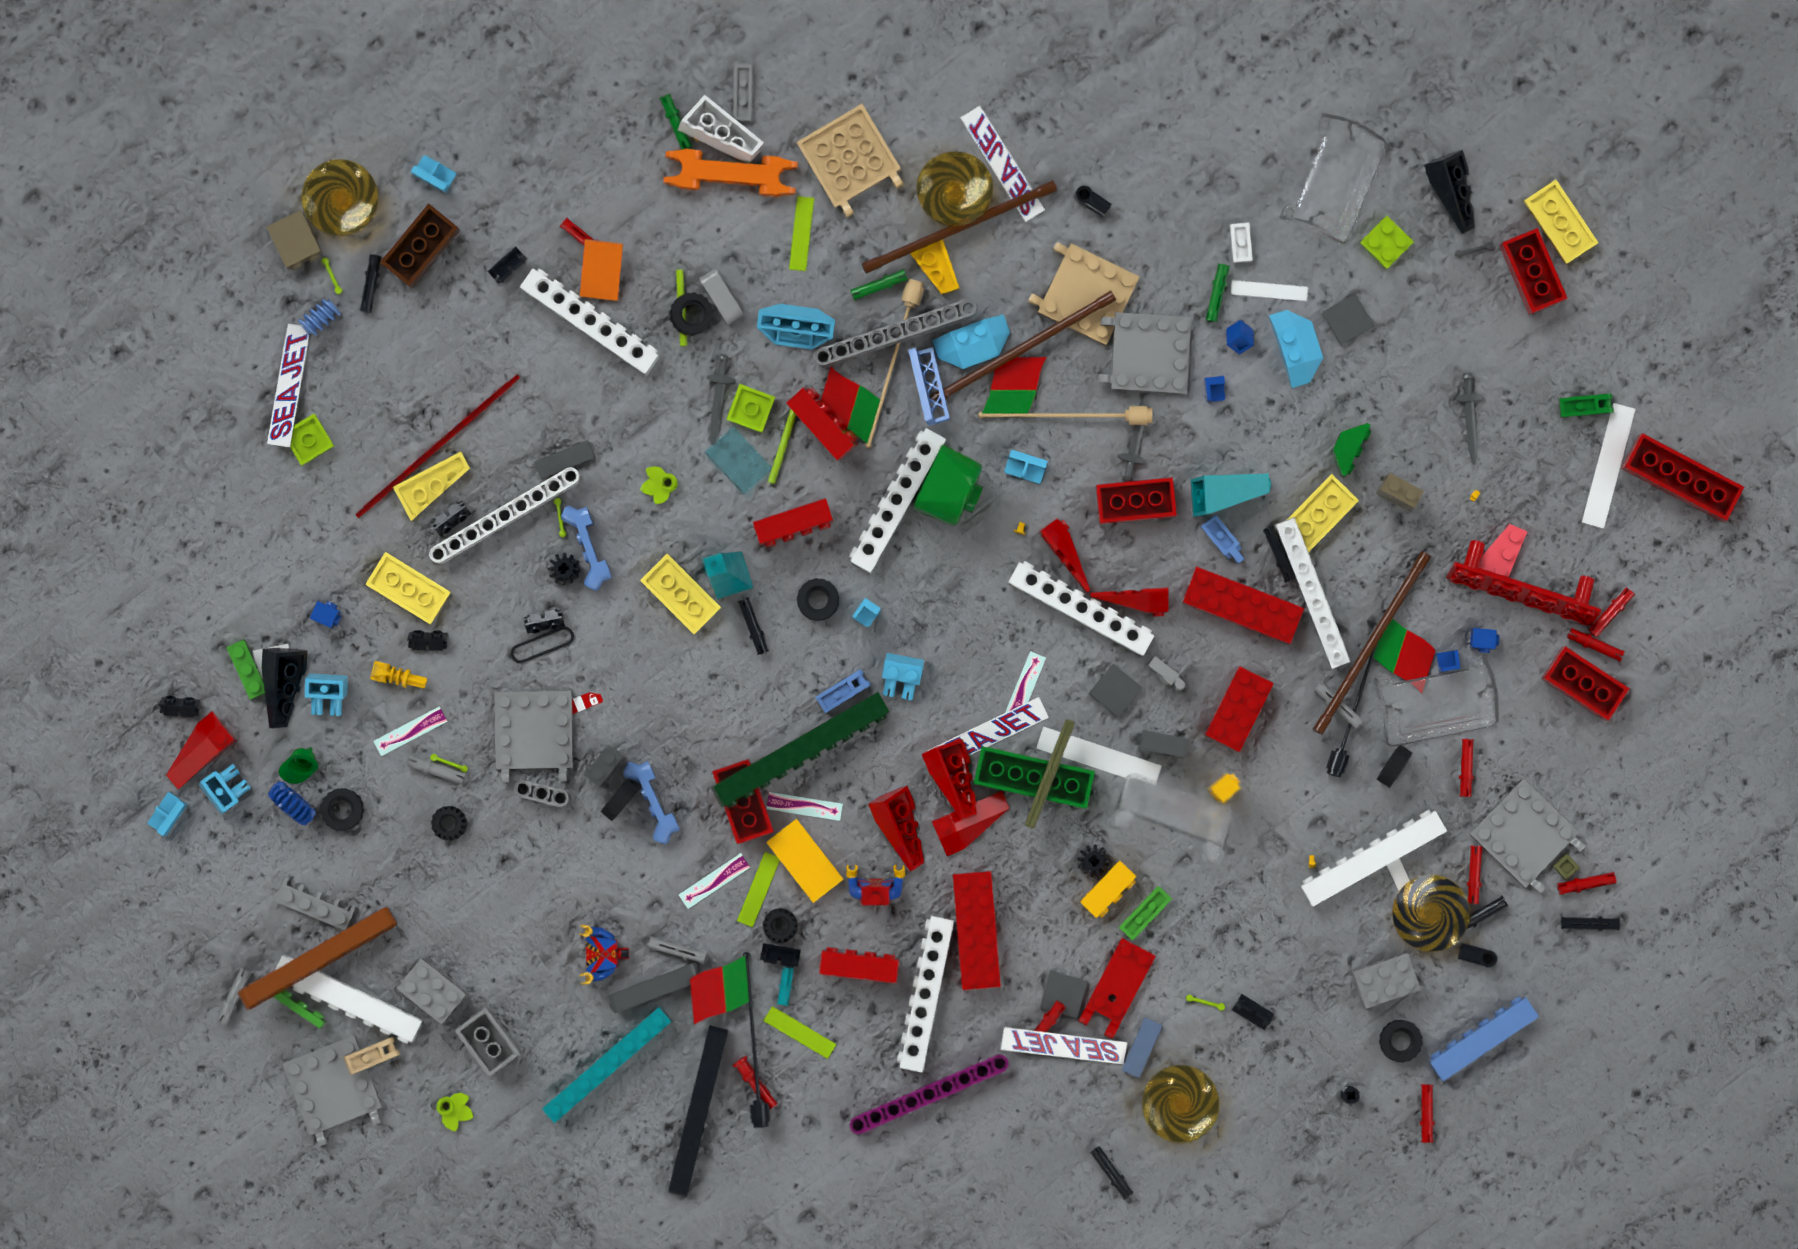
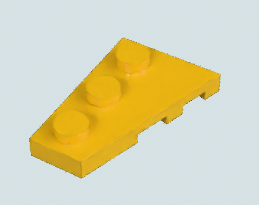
[910,240,960,295]

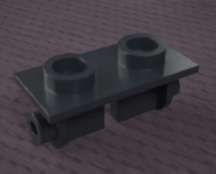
[487,246,527,284]
[431,500,472,536]
[524,609,565,634]
[407,630,448,651]
[159,696,201,718]
[760,943,801,968]
[1232,994,1274,1030]

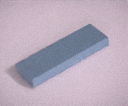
[1122,1017,1162,1078]

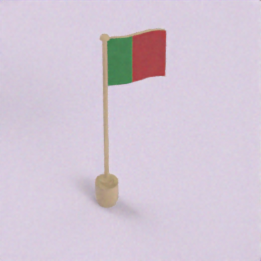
[821,279,924,448]
[978,357,1152,425]

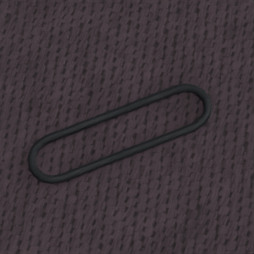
[511,627,574,663]

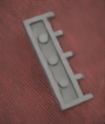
[275,877,357,930]

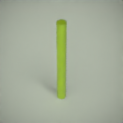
[676,269,688,346]
[768,409,796,484]

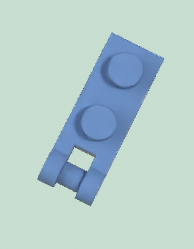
[816,669,871,713]

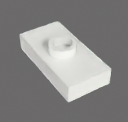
[1230,223,1253,263]

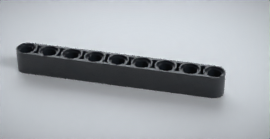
[668,1025,728,1197]

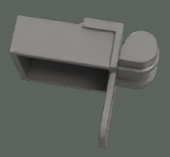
[1147,656,1191,692]

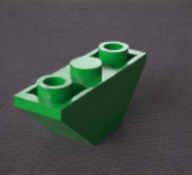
[1332,423,1372,478]

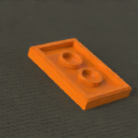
[580,239,624,301]

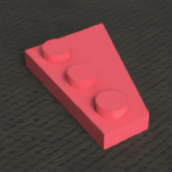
[1479,524,1528,577]

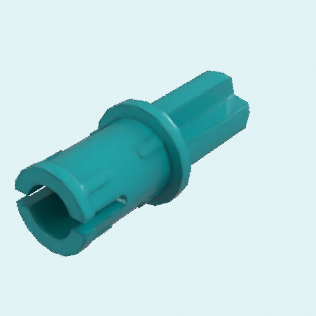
[777,967,794,1006]

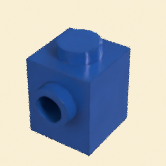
[310,601,342,628]
[1470,628,1499,653]

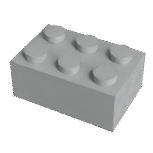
[1351,953,1421,1009]
[397,958,468,1025]
[455,1007,522,1077]

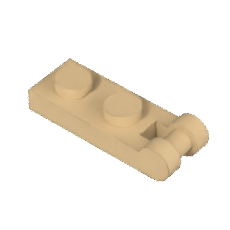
[343,1037,400,1075]

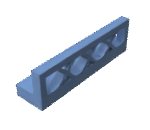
[908,347,950,426]

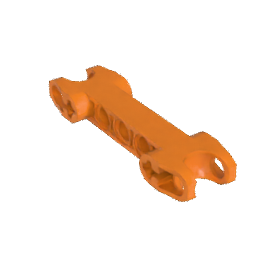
[663,149,798,197]

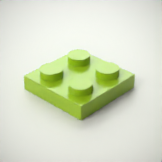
[1360,215,1414,270]
[726,384,776,433]
[290,413,335,466]

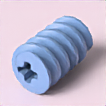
[298,297,341,337]

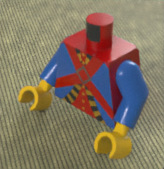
[846,865,906,905]
[579,924,630,985]

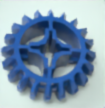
[268,781,316,825]

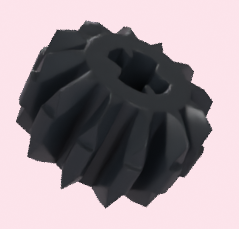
[548,553,581,585]
[1077,844,1110,877]

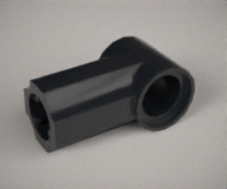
[1074,185,1112,218]
[1458,943,1497,967]

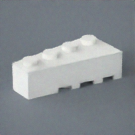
[678,95,764,164]

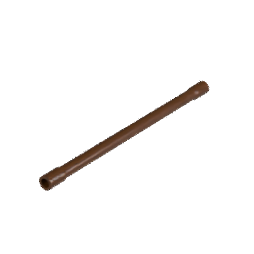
[861,180,1057,274]
[929,290,1116,405]
[1313,551,1431,735]

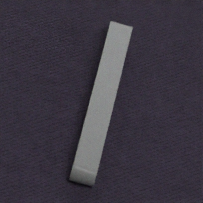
[814,299,978,367]

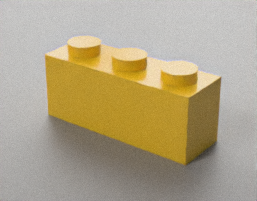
[1207,773,1241,804]
[1080,860,1137,918]

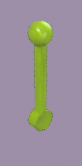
[321,257,343,294]
[554,498,567,538]
[430,754,468,773]
[1186,994,1225,1011]

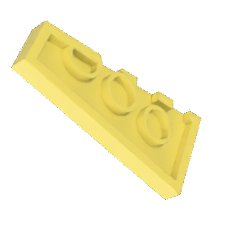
[393,451,470,521]

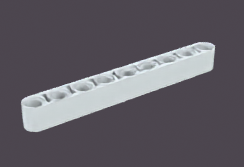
[429,467,580,564]

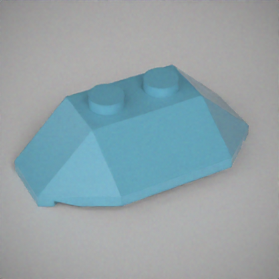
[757,304,835,349]
[1269,310,1323,388]
[932,314,1010,369]

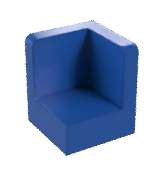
[1226,320,1254,355]
[1204,376,1225,403]
[1436,650,1461,672]

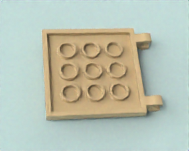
[796,104,903,217]
[1028,242,1140,346]

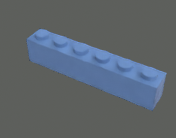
[1428,996,1539,1081]

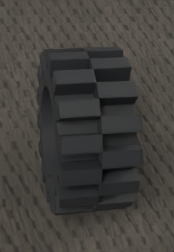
[431,806,467,841]
[763,908,798,943]

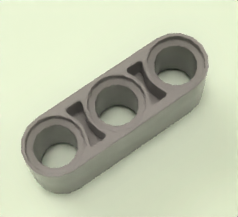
[699,269,744,325]
[514,780,570,807]

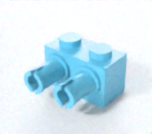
[882,653,924,700]
[305,674,348,716]
[198,764,251,815]

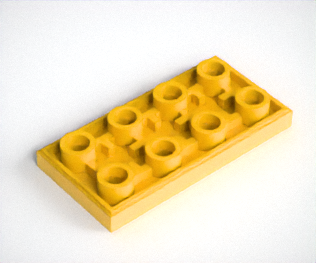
[766,819,844,903]

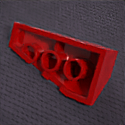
[1039,518,1090,593]
[1090,588,1169,617]
[166,711,237,790]
[922,739,977,820]
[868,786,924,871]
[932,791,1009,857]

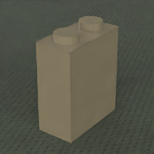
[266,210,323,271]
[1376,473,1424,512]

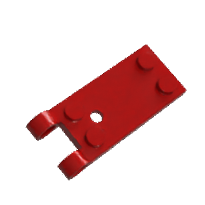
[1078,938,1156,1039]

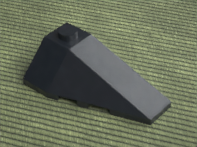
[1424,150,1475,234]
[261,648,308,729]

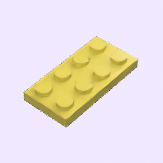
[1523,180,1599,264]
[1287,474,1359,552]
[365,552,451,625]
[640,554,721,635]

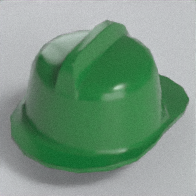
[279,747,318,784]

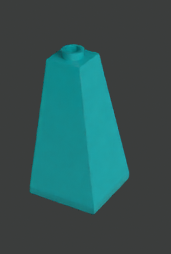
[1191,473,1271,517]
[703,551,754,599]

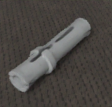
[1314,682,1364,730]
[407,755,466,785]
[648,936,707,964]
[216,968,252,1025]

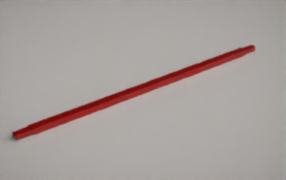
[355,374,520,518]

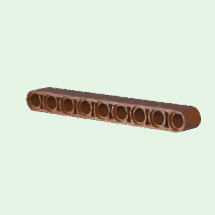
[237,907,398,1010]

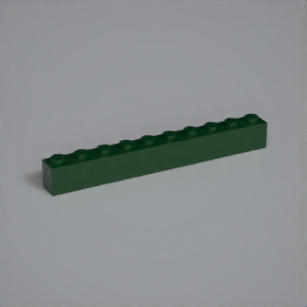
[711,692,889,809]

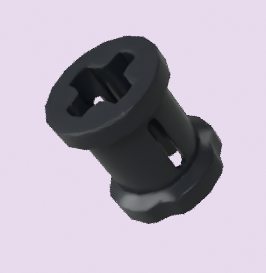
[1341,1086,1360,1104]

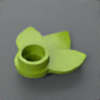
[640,466,678,504]
[436,1093,473,1131]

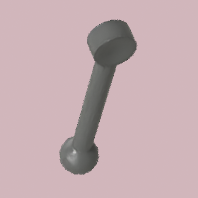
[1455,242,1494,258]

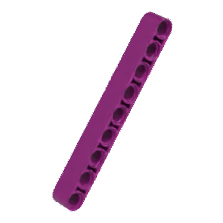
[849,1054,1009,1134]

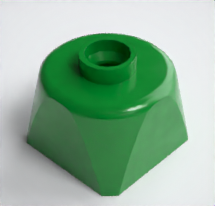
[914,445,984,526]

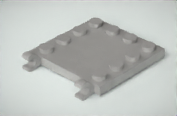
[1097,312,1191,394]
[495,691,573,783]
[1470,779,1585,893]
[282,1035,382,1147]

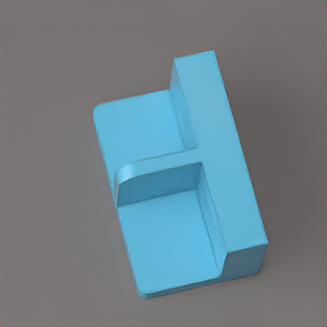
[411,155,456,193]
[1004,449,1048,484]
[852,598,881,627]
[148,792,188,836]

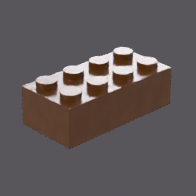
[380,203,461,289]

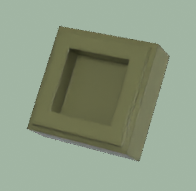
[1552,853,1580,880]

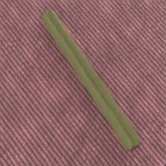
[1025,719,1075,829]

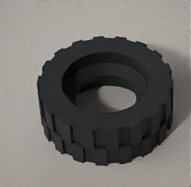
[669,292,714,336]
[797,578,839,621]
[1376,744,1413,788]
[600,779,639,821]
[320,788,364,831]
[1379,1019,1423,1063]

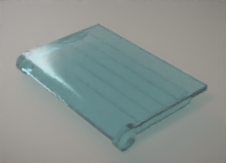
[705,427,772,494]

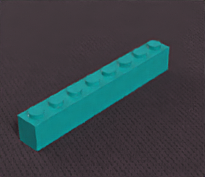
[542,1007,672,1123]

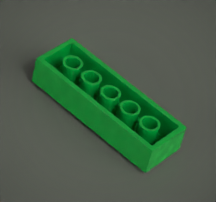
[973,746,1095,809]

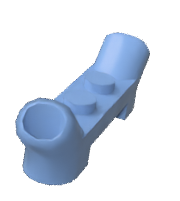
[561,505,612,591]
[623,761,680,844]

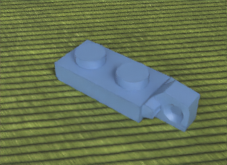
[1200,514,1244,564]

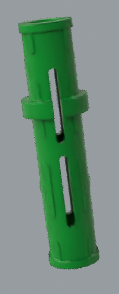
[659,94,693,150]
[1205,264,1230,322]
[850,269,908,301]

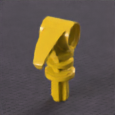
[370,661,427,688]

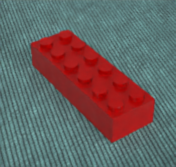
[1621,433,1744,522]
[1182,566,1304,645]
[953,871,1001,990]

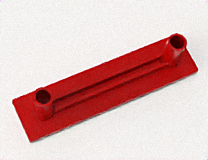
[1446,540,1602,626]

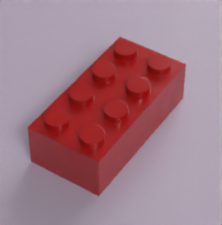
[1499,228,1567,316]
[786,387,859,460]
[1095,477,1177,525]
[753,498,834,548]
[1541,646,1630,721]
[1204,666,1274,752]
[712,759,774,844]
[819,947,899,983]

